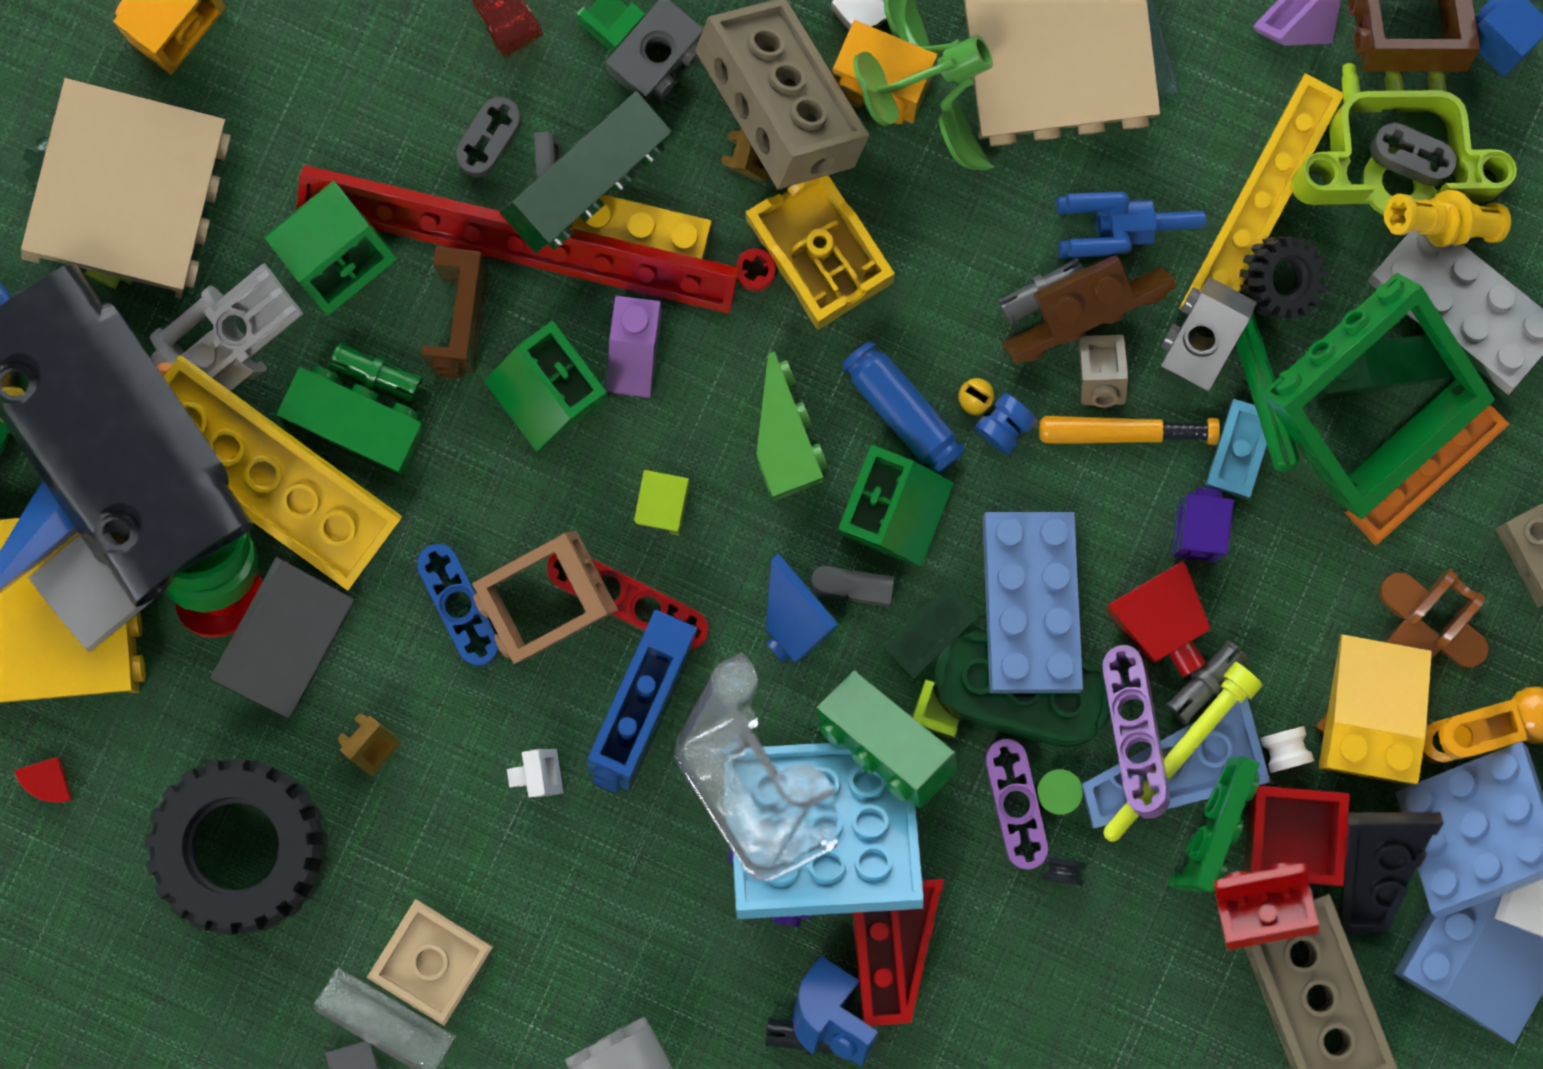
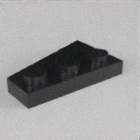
[1338,812,1443,933]

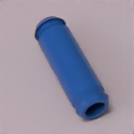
[842,341,964,474]

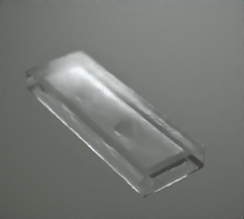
[312,968,455,1069]

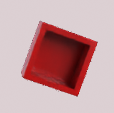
[1244,786,1349,886]

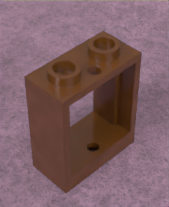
[1348,0,1480,72]

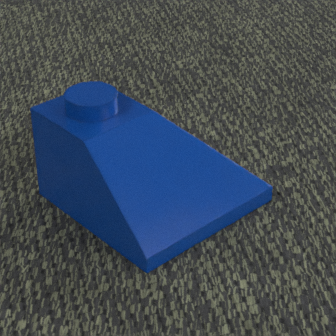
[765,553,838,665]

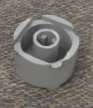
[565,1016,672,1069]

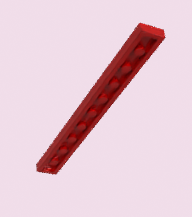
[296,165,739,314]

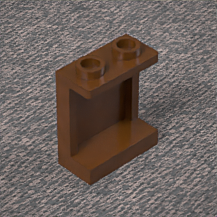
[421,246,489,379]

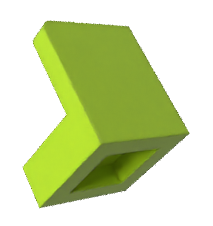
[634,470,690,536]
[912,680,959,740]

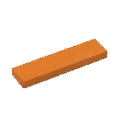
[1345,404,1509,546]

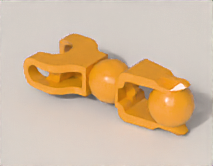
[1423,686,1543,764]

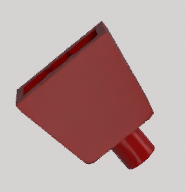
[1105,561,1210,677]

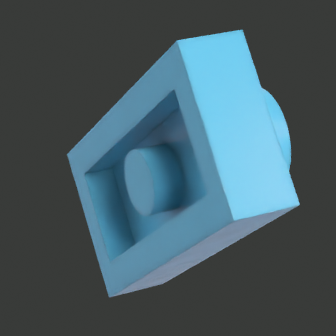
[1205,399,1267,500]

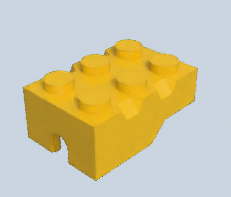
[746,175,895,330]

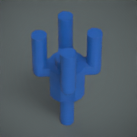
[1056,191,1206,259]

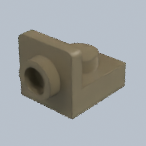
[1078,335,1128,408]

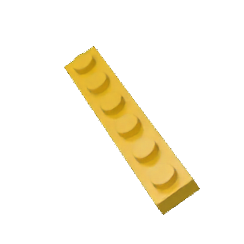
[1179,73,1343,310]

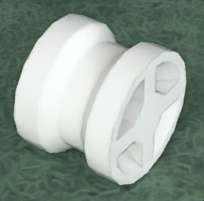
[1260,726,1314,773]

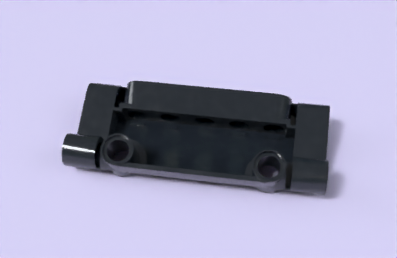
[0,264,254,607]

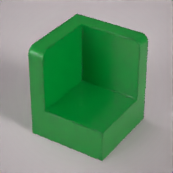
[576,0,646,53]

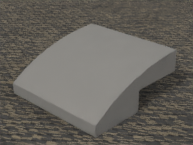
[28,533,153,652]

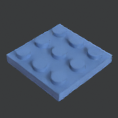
[1395,741,1543,919]

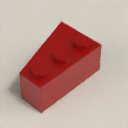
[852,879,944,1026]

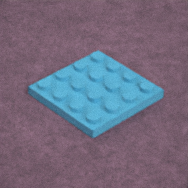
[728,743,923,919]

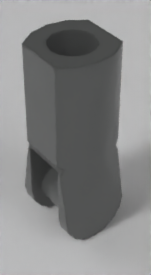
[811,566,894,607]

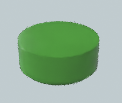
[1036,769,1083,815]

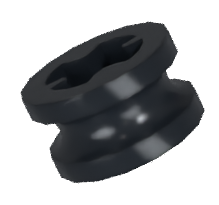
[1042,857,1087,886]

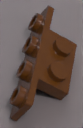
[1002,255,1177,363]

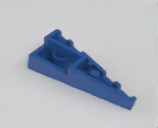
[0,481,78,594]

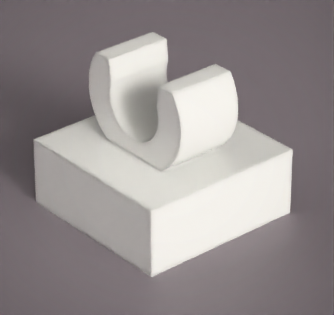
[507,749,563,798]

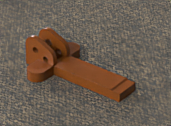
[1315,569,1488,735]

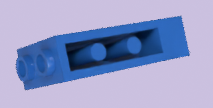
[587,610,697,793]

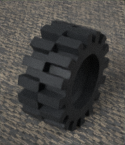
[1239,237,1328,319]

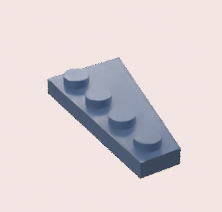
[1082,698,1270,828]

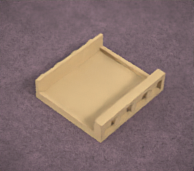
[964,0,1160,146]
[21,78,231,299]

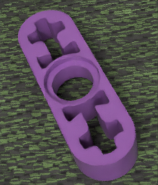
[985,739,1048,869]

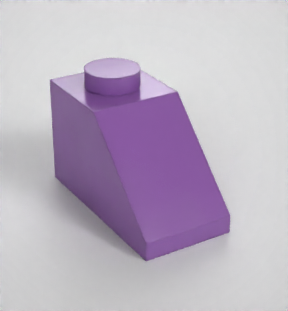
[606,296,662,398]

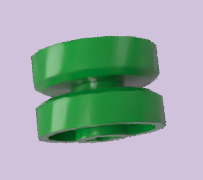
[165,531,259,612]

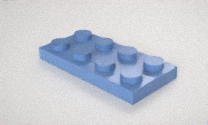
[982,512,1083,693]

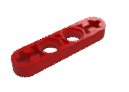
[547,553,709,650]

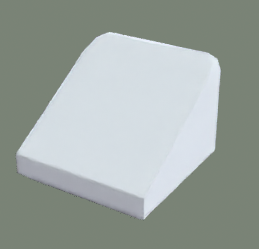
[831,0,887,30]

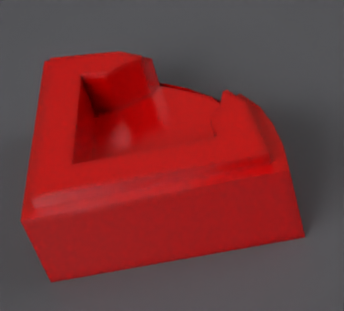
[14,757,73,803]

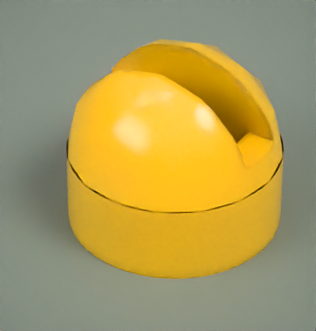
[958,378,995,415]

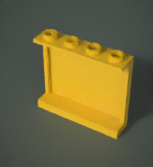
[0,518,146,703]

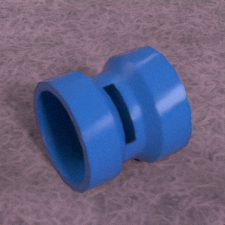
[974,392,1038,456]

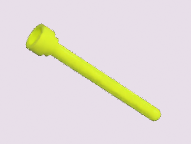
[1103,662,1263,842]

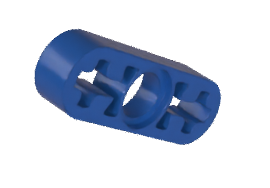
[417,544,500,666]

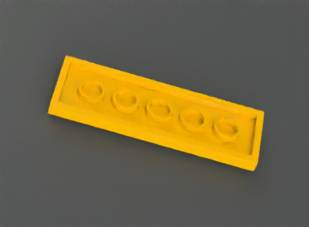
[163,355,402,591]

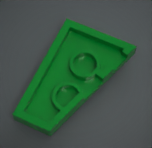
[1167,756,1260,893]

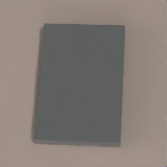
[210,557,354,719]

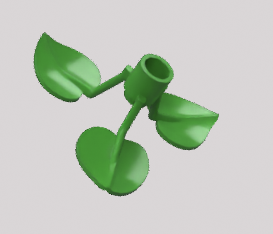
[853,0,995,170]

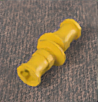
[1384,190,1511,247]

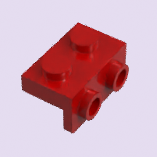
[1214,863,1320,951]

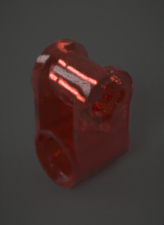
[472,0,544,58]

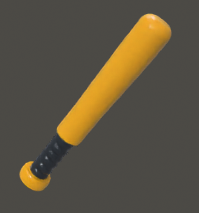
[1039,416,1220,445]

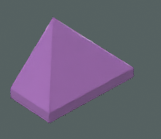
[1253,0,1341,46]

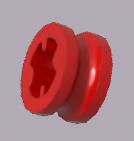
[735,248,776,292]

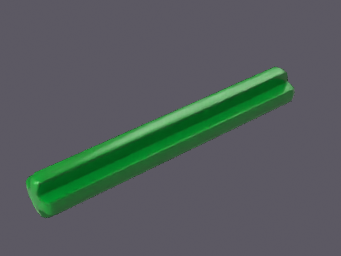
[1236,311,1300,472]

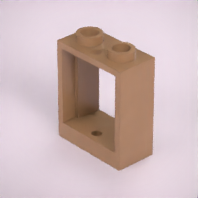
[472,530,618,664]

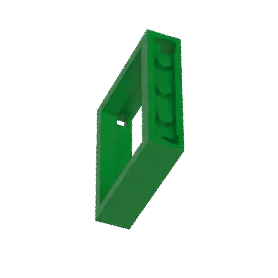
[1261,273,1495,519]

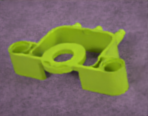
[1291,63,1517,216]

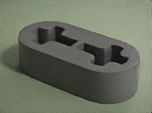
[456,97,521,178]
[1369,123,1456,186]

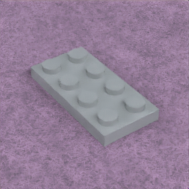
[1367,231,1543,395]

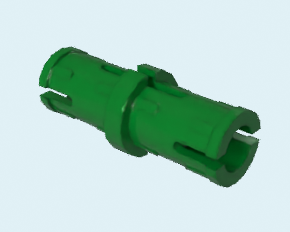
[329,342,423,404]

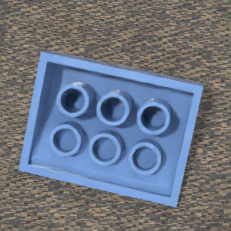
[1393,895,1543,1044]

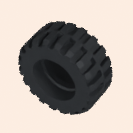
[144,758,328,935]

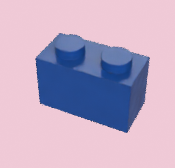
[1475,0,1543,78]

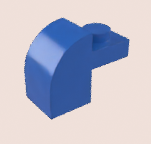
[793,956,878,1067]

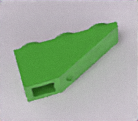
[756,351,828,502]

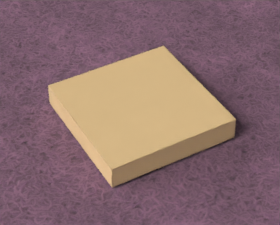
[367,899,494,1026]

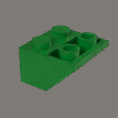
[264,180,397,316]
[484,320,609,453]
[837,444,954,567]

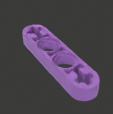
[1103,645,1170,818]

